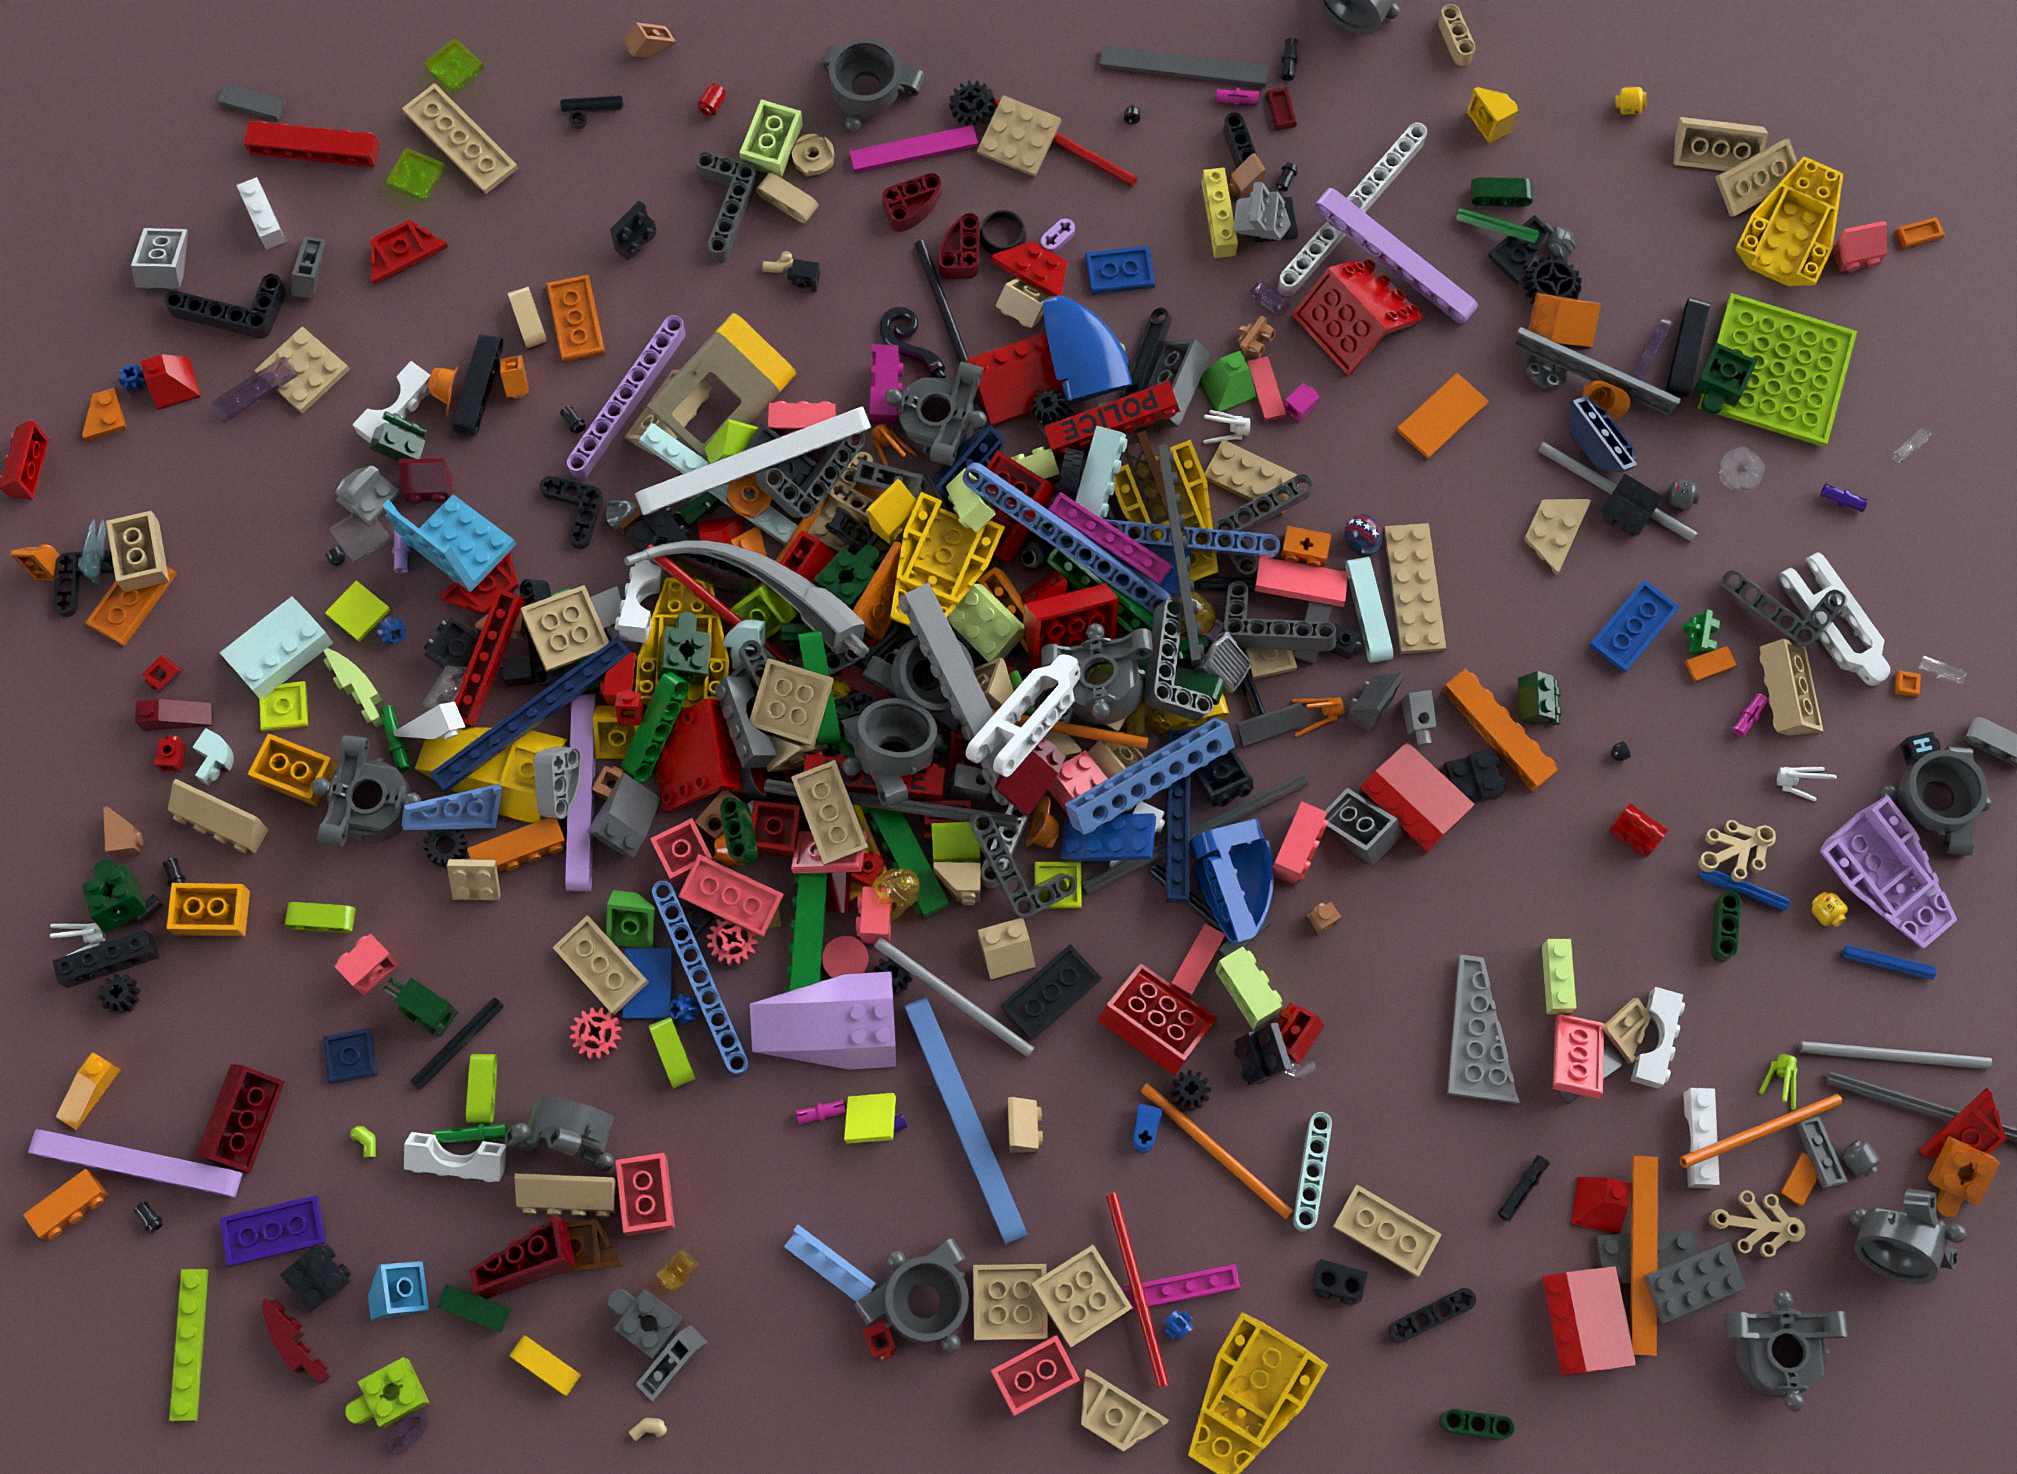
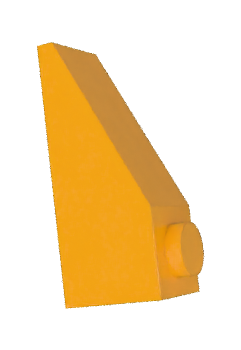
[56,1052,120,1130]

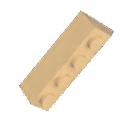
[1674,117,1768,171]
[624,370,713,456]
[1759,639,1823,736]
[168,779,269,854]
[515,1174,619,1217]

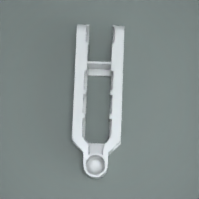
[1778,552,1890,686]
[966,654,1080,777]

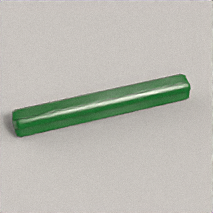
[1457,208,1539,243]

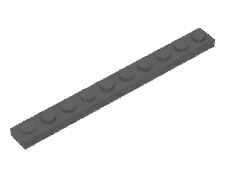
[1158,444,1205,667]

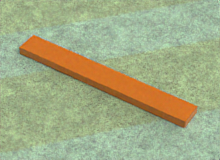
[1630,1156,1658,1356]

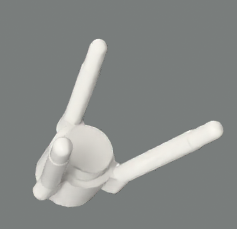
[1203,410,1250,444]
[1777,767,1837,802]
[50,923,106,956]

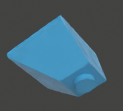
[368,1261,429,1320]

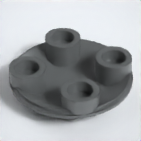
[1525,355,1567,389]

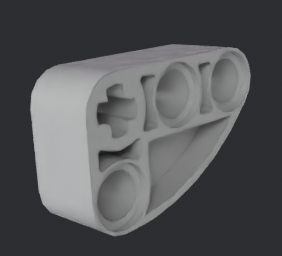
[534,746,581,819]

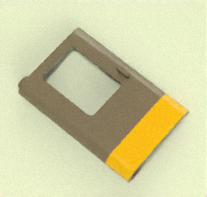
[646,313,797,462]

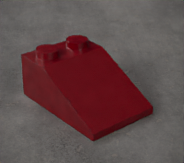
[994,737,1066,816]

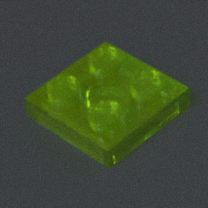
[423,38,484,94]
[386,148,445,201]

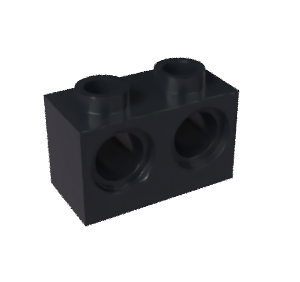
[1311,1259,1368,1306]

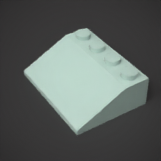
[220,596,333,699]

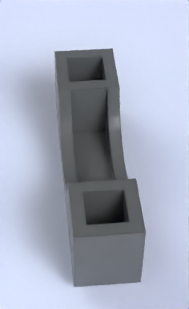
[715,676,777,768]

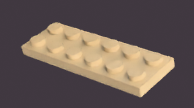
[402,83,518,195]
[1384,523,1446,654]

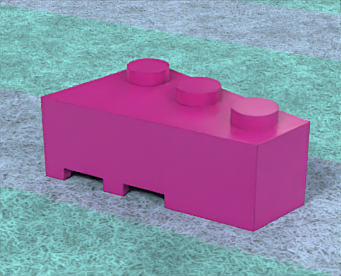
[870,344,904,424]

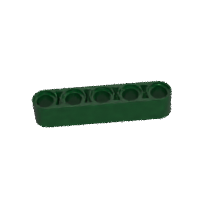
[1112,659,1225,705]

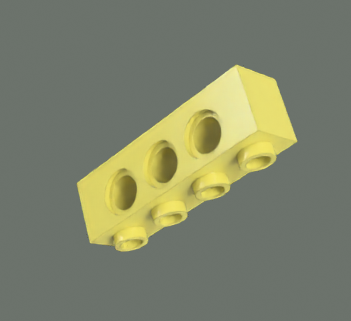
[1201,168,1238,258]

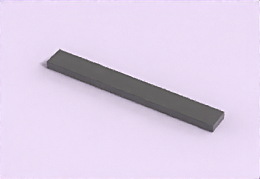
[1100,46,1269,88]
[1511,327,1681,416]

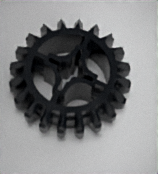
[1523,255,1582,304]

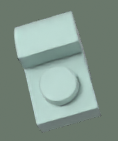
[723,620,765,669]
[193,728,234,786]

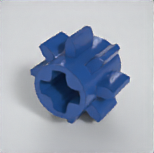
[118,364,146,392]
[377,616,408,645]
[669,995,699,1024]
[1163,1310,1193,1341]

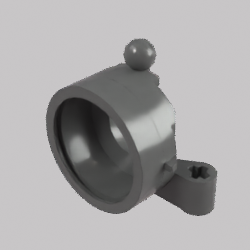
[1317,0,1400,34]
[821,38,925,132]
[885,362,987,466]
[1041,623,1153,724]
[861,633,974,733]
[838,698,945,807]
[312,735,421,847]
[1880,746,1992,856]
[505,1095,615,1171]
[1850,1188,1966,1284]
[853,1237,969,1353]
[1724,1290,1848,1412]

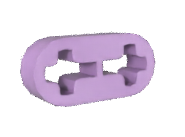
[1041,218,1075,253]

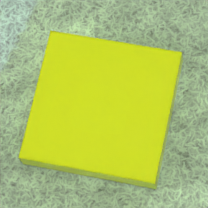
[325,580,390,642]
[259,681,308,732]
[1034,862,1082,909]
[844,1093,896,1143]

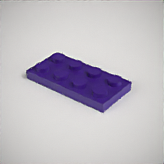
[220,1195,326,1267]

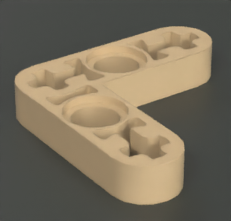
[828,452,875,525]

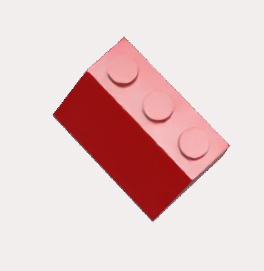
[0,420,49,500]

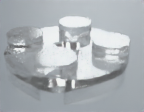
[1719,446,1766,491]

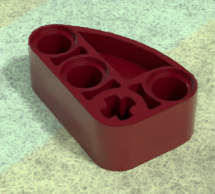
[882,173,942,232]
[938,213,979,279]

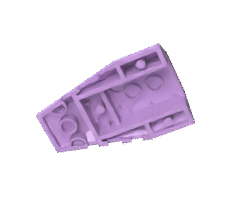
[1820,795,1957,949]
[750,971,896,1070]

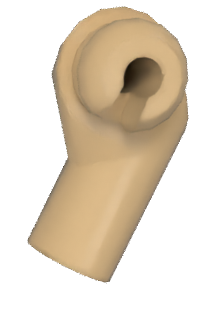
[763,251,793,273]
[628,1418,667,1441]

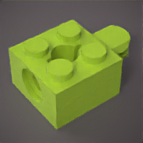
[345,1357,430,1428]

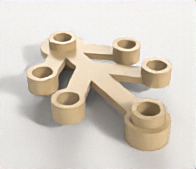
[1698,820,1776,882]
[1709,1190,1805,1258]

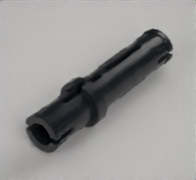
[1497,1155,1550,1222]

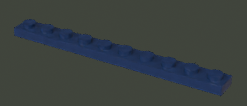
[430,637,630,793]

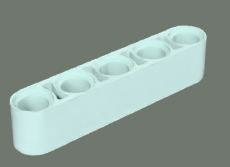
[1346,557,1393,663]
[1293,1112,1332,1232]

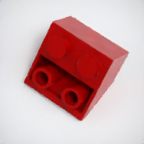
[779,530,836,584]

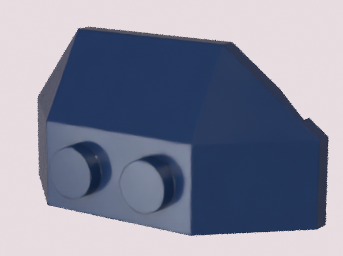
[1570,396,1638,473]
[934,424,1005,504]

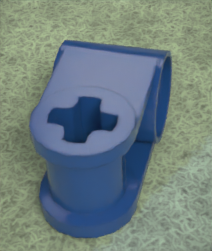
[1132,1104,1162,1153]

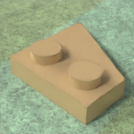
[1601,998,1651,1063]

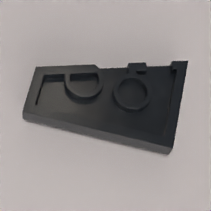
[1488,215,1548,285]

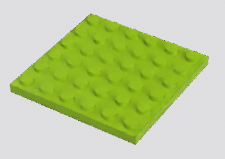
[1698,293,1857,447]

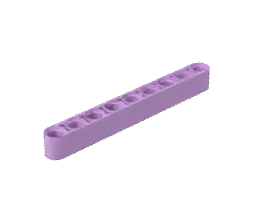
[1314,188,1478,324]
[567,315,685,480]
[565,694,597,892]
[28,1129,242,1198]

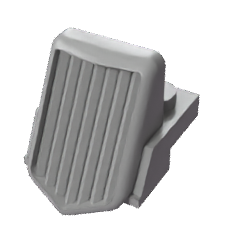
[1234,182,1291,241]
[335,466,400,525]
[1195,631,1252,693]

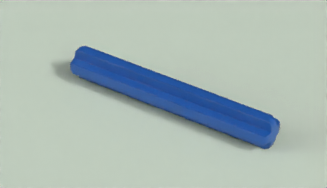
[1699,870,1790,911]
[1842,945,1937,980]

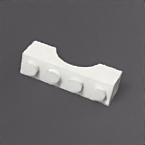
[353,361,431,443]
[615,560,665,643]
[1630,987,1685,1089]
[1684,1088,1719,1189]
[404,1132,506,1182]

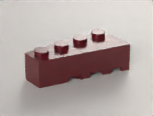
[470,1214,576,1299]

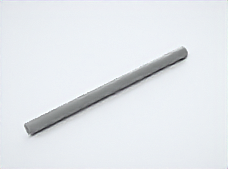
[1538,442,1697,542]
[874,937,1034,1057]
[1799,1041,1992,1070]

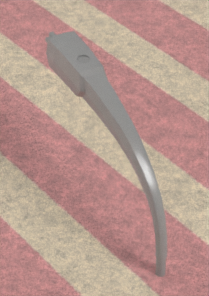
[624,541,869,658]

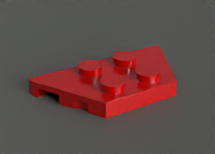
[371,219,448,285]
[991,241,1068,297]
[438,552,519,615]
[1918,1087,2007,1159]

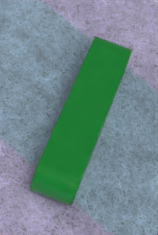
[798,630,841,745]
[621,672,689,783]

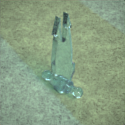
[78,518,107,585]

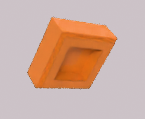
[1894,671,1921,698]

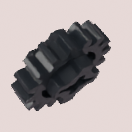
[949,80,995,126]

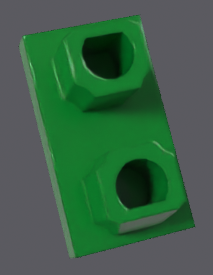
[1682,609,1720,654]

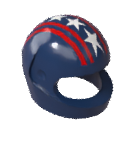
[1344,514,1382,556]

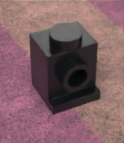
[787,259,821,292]
[1329,622,1362,660]

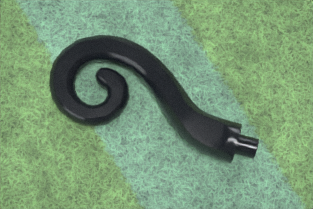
[879,307,946,379]

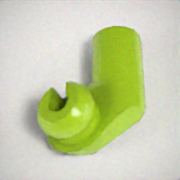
[350,1126,376,1159]

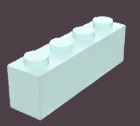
[1075,426,1127,519]

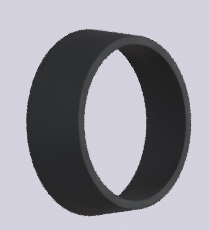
[980,210,1027,255]
[739,765,785,802]

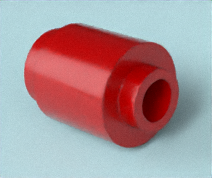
[697,83,726,116]

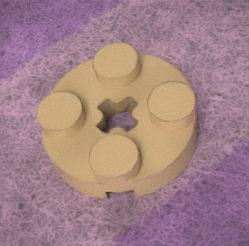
[792,134,835,177]

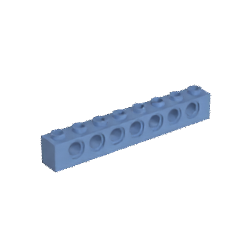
[1065,717,1235,834]

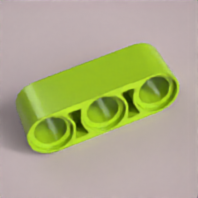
[284,902,356,933]
[649,1017,696,1089]
[466,1054,497,1123]

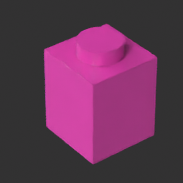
[1284,383,1319,423]

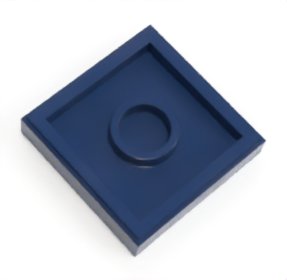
[323,1028,378,1084]

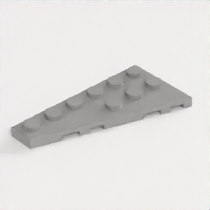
[1447,954,1520,1104]

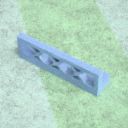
[784,1225,877,1302]

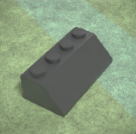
[1148,339,1211,428]

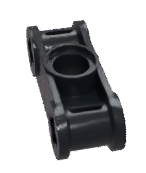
[825,507,874,553]

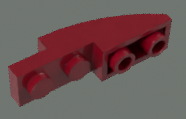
[262,1298,330,1383]

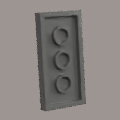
[1596,1229,1697,1285]
[1643,1241,1746,1323]

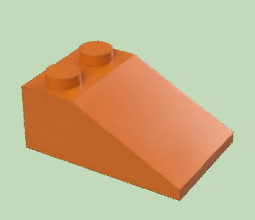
[1528,293,1601,347]

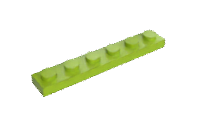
[169,1269,209,1421]

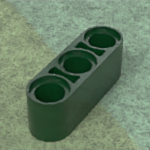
[1471,177,1533,207]
[720,797,758,865]
[1711,891,1741,962]
[437,1284,512,1333]
[1439,1409,1515,1440]

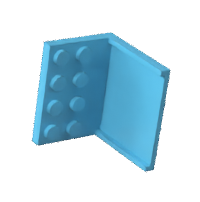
[382,494,516,592]

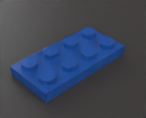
[1589,580,1680,674]
[1061,813,1156,862]

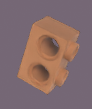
[695,790,744,843]

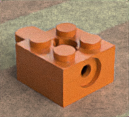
[1927,1136,2000,1217]

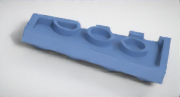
[402,784,502,830]

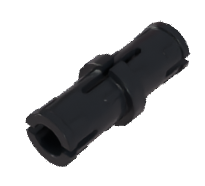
[1281,38,1299,81]

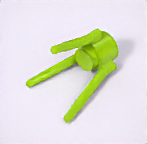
[1759,1054,1798,1110]

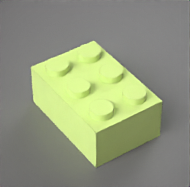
[740,100,803,178]
[947,583,1025,662]
[1215,947,1282,1030]

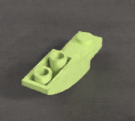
[323,648,383,728]

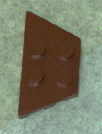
[555,1219,623,1275]

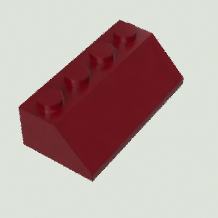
[195,1064,285,1173]

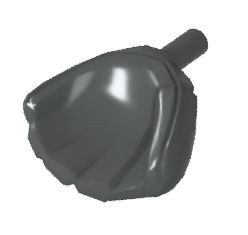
[1542,221,1576,259]
[605,500,640,530]

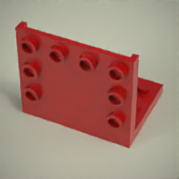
[1291,257,1424,375]
[656,698,770,814]

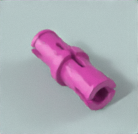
[1216,88,1259,106]
[1732,693,1769,737]
[796,1099,846,1125]

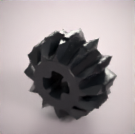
[1030,388,1068,426]
[874,956,913,994]
[98,974,141,1014]
[1170,1070,1211,1111]

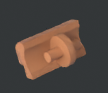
[1237,316,1276,360]

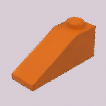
[11,544,60,580]

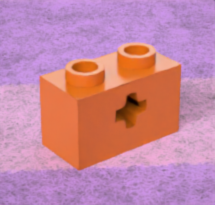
[1280,526,1331,567]

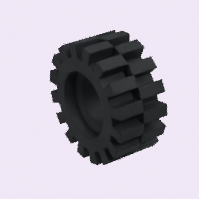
[423,829,468,868]

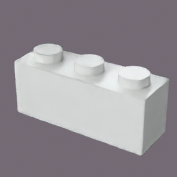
[237,177,286,250]

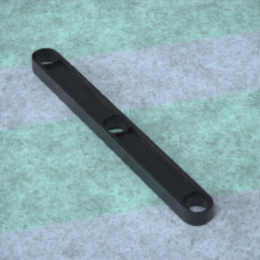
[1119,307,1172,461]

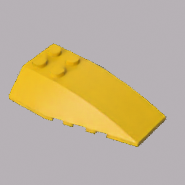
[1113,440,1218,582]
[890,492,1005,626]
[1188,1312,1328,1474]

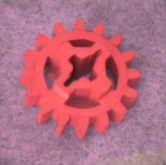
[707,919,758,966]
[570,1007,622,1060]

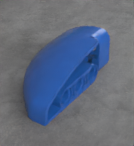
[1043,295,1133,403]
[1190,819,1274,945]

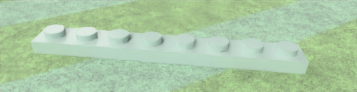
[639,423,798,546]

